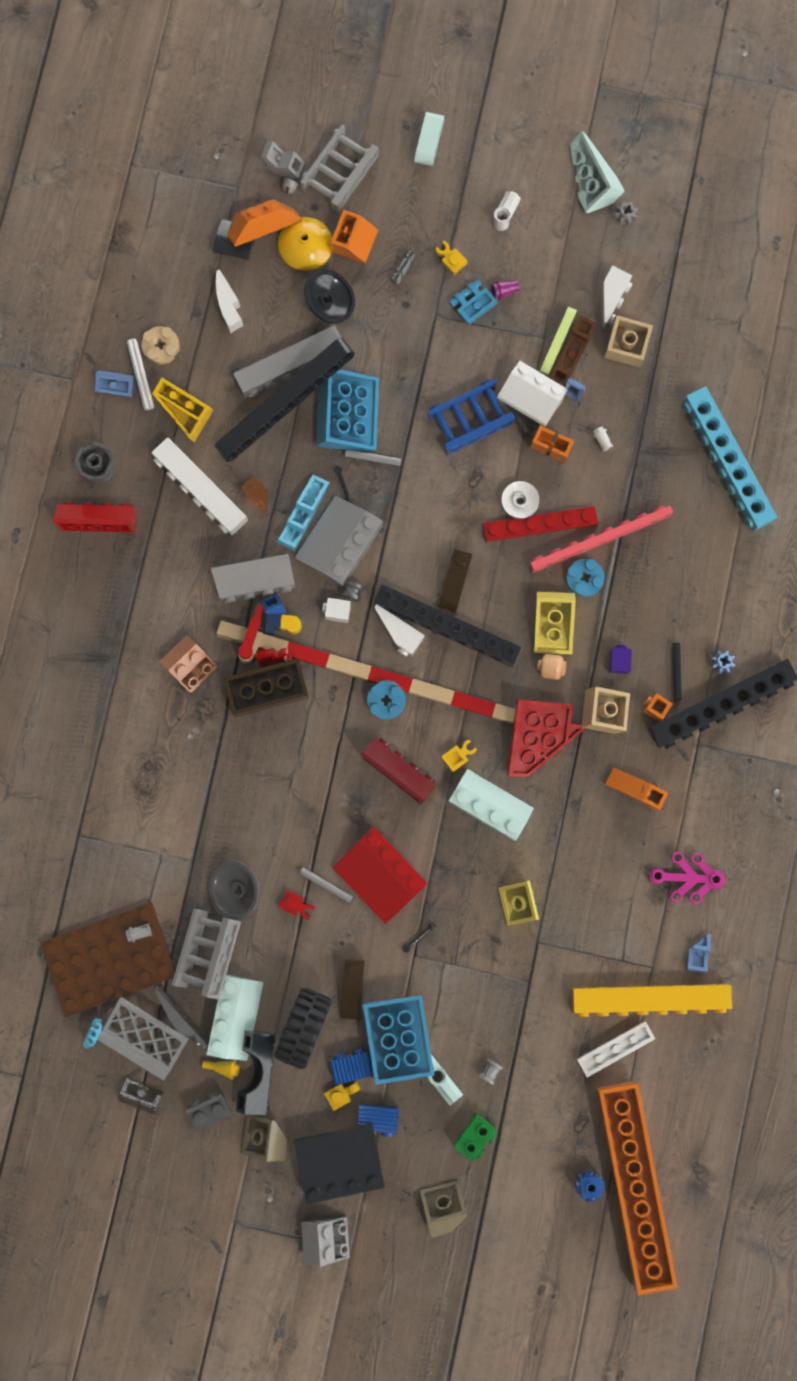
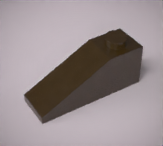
[438,549,472,612]
[341,959,365,1020]

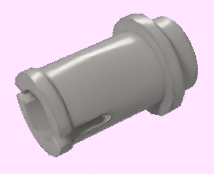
[126,923,152,942]

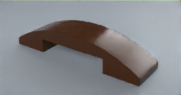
[549,315,597,387]

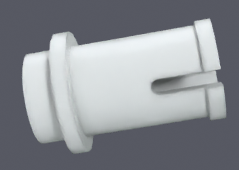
[593,426,613,452]

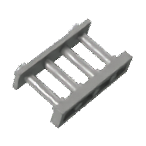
[300,124,379,213]
[172,908,241,999]

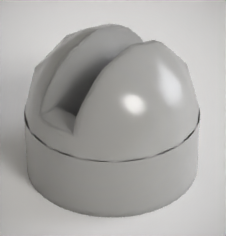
[282,178,298,194]

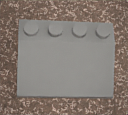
[295,496,383,588]
[211,554,296,603]

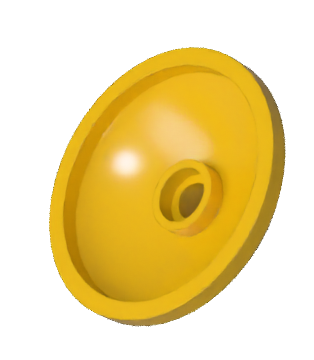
[278,217,332,271]

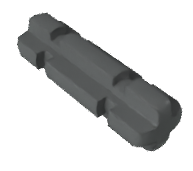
[390,250,416,284]

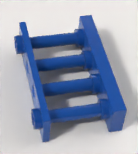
[427,379,515,456]

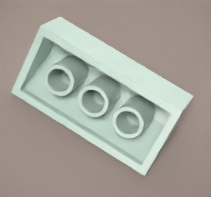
[448,769,534,841]
[207,975,264,1061]

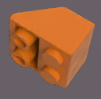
[330,210,378,264]

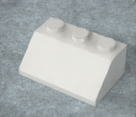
[497,361,568,427]

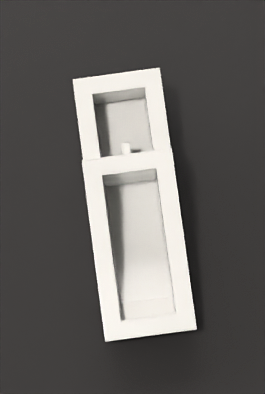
[216,270,243,333]

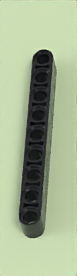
[215,338,355,462]

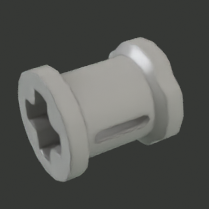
[479,1058,504,1085]

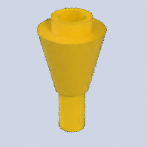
[202,1060,240,1080]

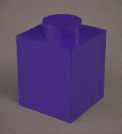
[609,645,632,674]

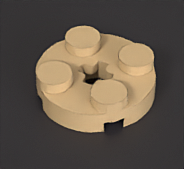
[142,326,180,365]

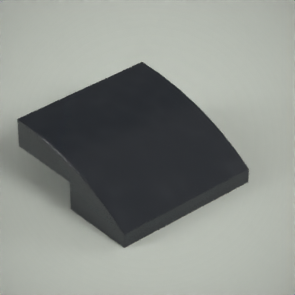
[212,219,255,260]

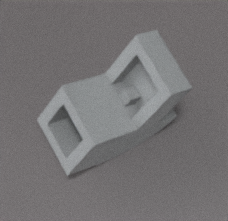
[261,141,305,178]

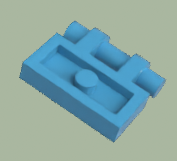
[449,280,498,326]

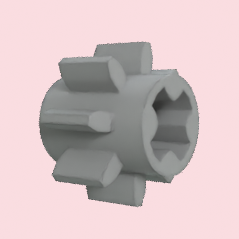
[614,201,638,226]

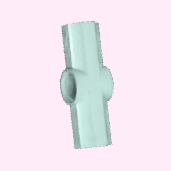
[427,1054,463,1106]

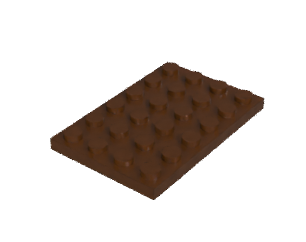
[40,902,176,1017]

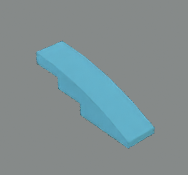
[278,475,330,551]

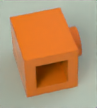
[643,693,673,722]

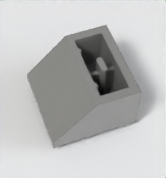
[301,1216,350,1267]

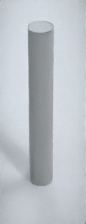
[345,449,402,466]
[299,867,353,903]

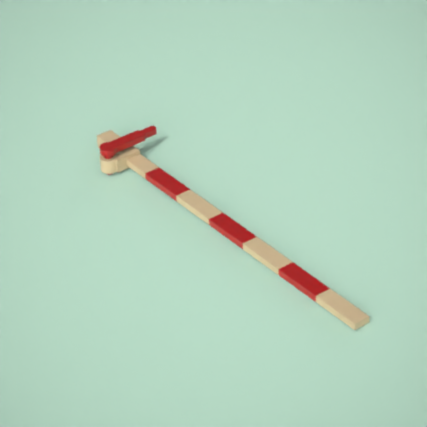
[216,605,515,724]

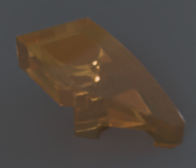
[241,476,268,514]

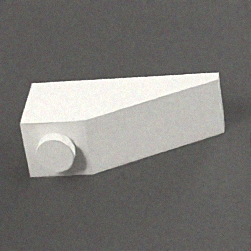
[374,604,425,657]

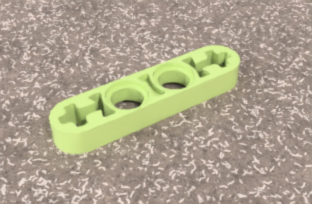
[540,307,577,375]

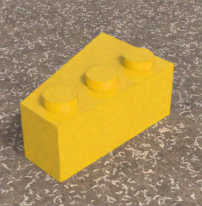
[152,378,214,442]

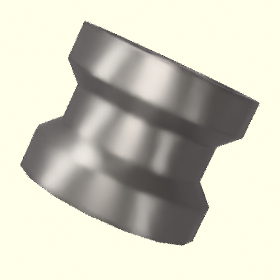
[342,581,364,602]

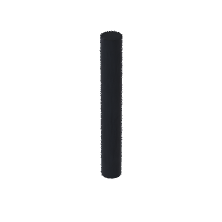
[673,643,682,700]

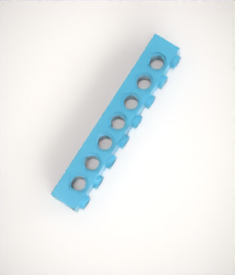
[683,386,778,532]

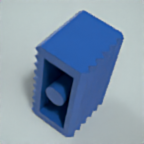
[330,1048,374,1085]
[358,1103,399,1137]

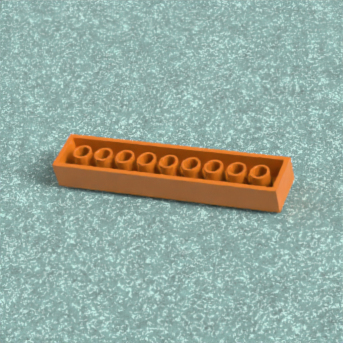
[596,1081,678,1295]

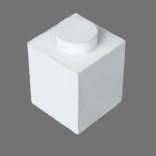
[322,598,351,623]

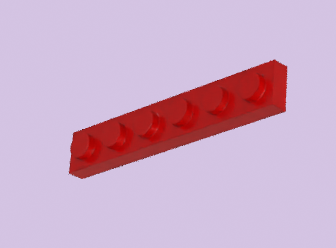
[483,506,598,543]

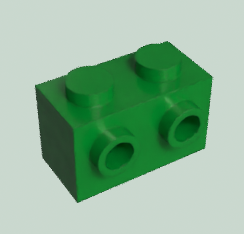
[453,1112,497,1162]

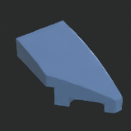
[686,934,711,973]

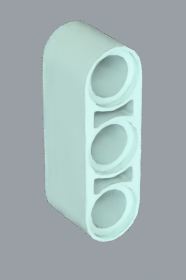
[414,112,444,166]

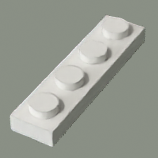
[577,1021,655,1077]

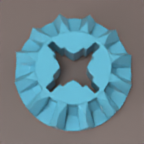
[83,1018,103,1049]

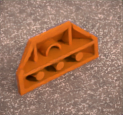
[227,199,302,247]

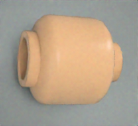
[537,654,567,680]

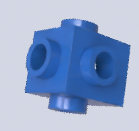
[575,1171,605,1202]

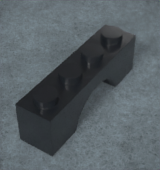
[236,1031,275,1115]

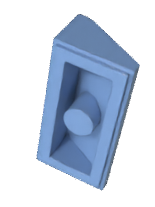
[95,370,135,397]

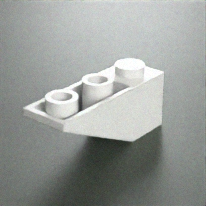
[601,265,633,329]

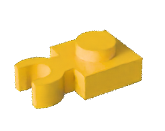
[435,241,468,275]
[441,740,477,772]

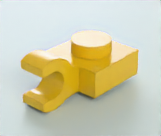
[324,1081,360,1111]

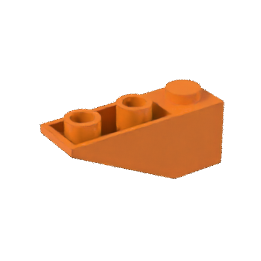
[605,767,668,811]

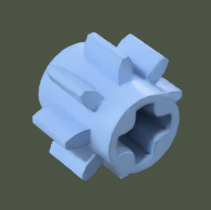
[711,650,736,674]

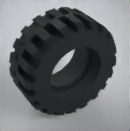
[273,987,332,1070]

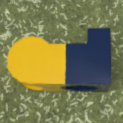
[265,614,302,635]

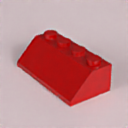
[53,502,137,533]

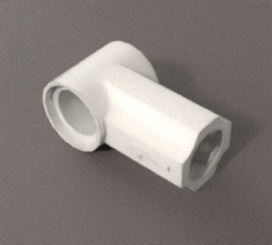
[493,191,521,231]

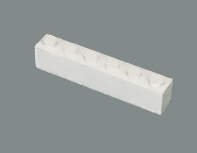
[151,437,248,536]

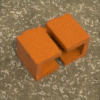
[530,425,574,463]

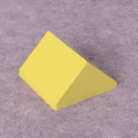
[498,881,539,926]

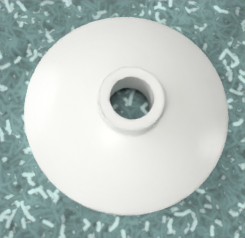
[502,481,539,519]

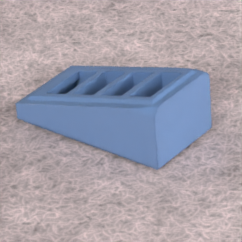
[565,378,586,402]

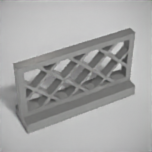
[97,997,188,1081]

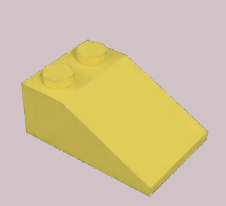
[534,592,576,654]

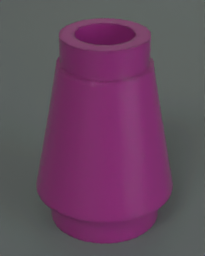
[491,280,520,300]

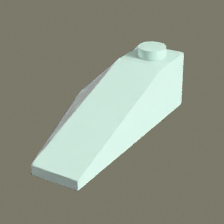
[570,131,625,213]

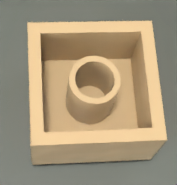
[604,316,653,368]
[581,686,630,734]

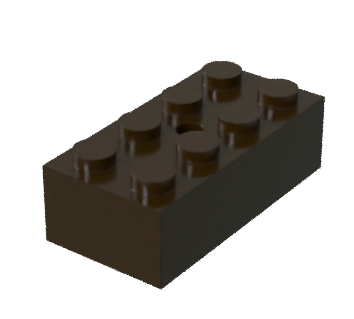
[223,658,309,718]

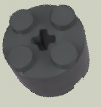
[75,442,117,485]

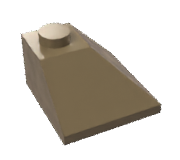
[241,1115,287,1162]
[420,1180,467,1238]

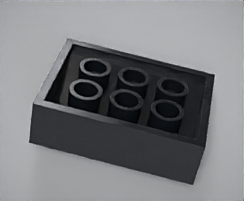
[294,1123,385,1205]

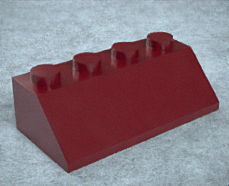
[361,738,436,805]

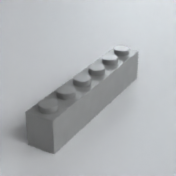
[233,325,341,398]

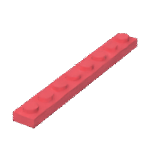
[529,505,673,573]

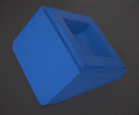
[260,593,287,614]

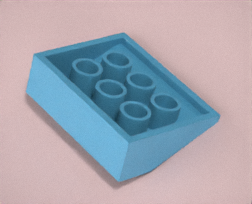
[316,370,379,451]
[363,995,434,1085]

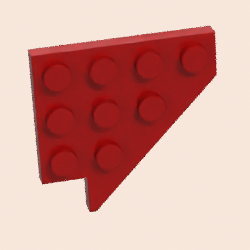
[507,699,585,778]

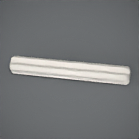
[127,339,154,410]

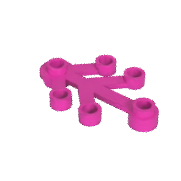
[648,852,725,904]

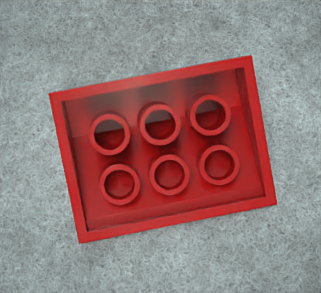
[332,827,428,924]

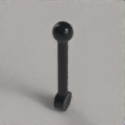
[335,467,353,503]
[403,923,436,952]

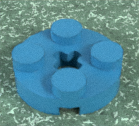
[566,559,604,597]
[367,680,406,719]

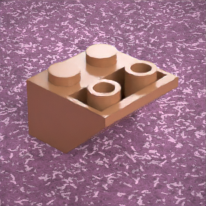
[159,635,218,693]

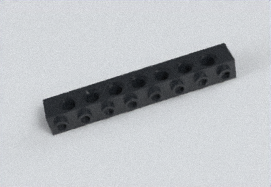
[374,584,522,667]
[649,659,797,749]

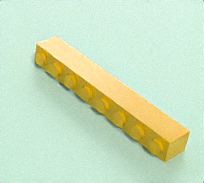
[571,984,732,1017]

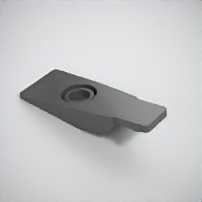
[154,984,209,1049]

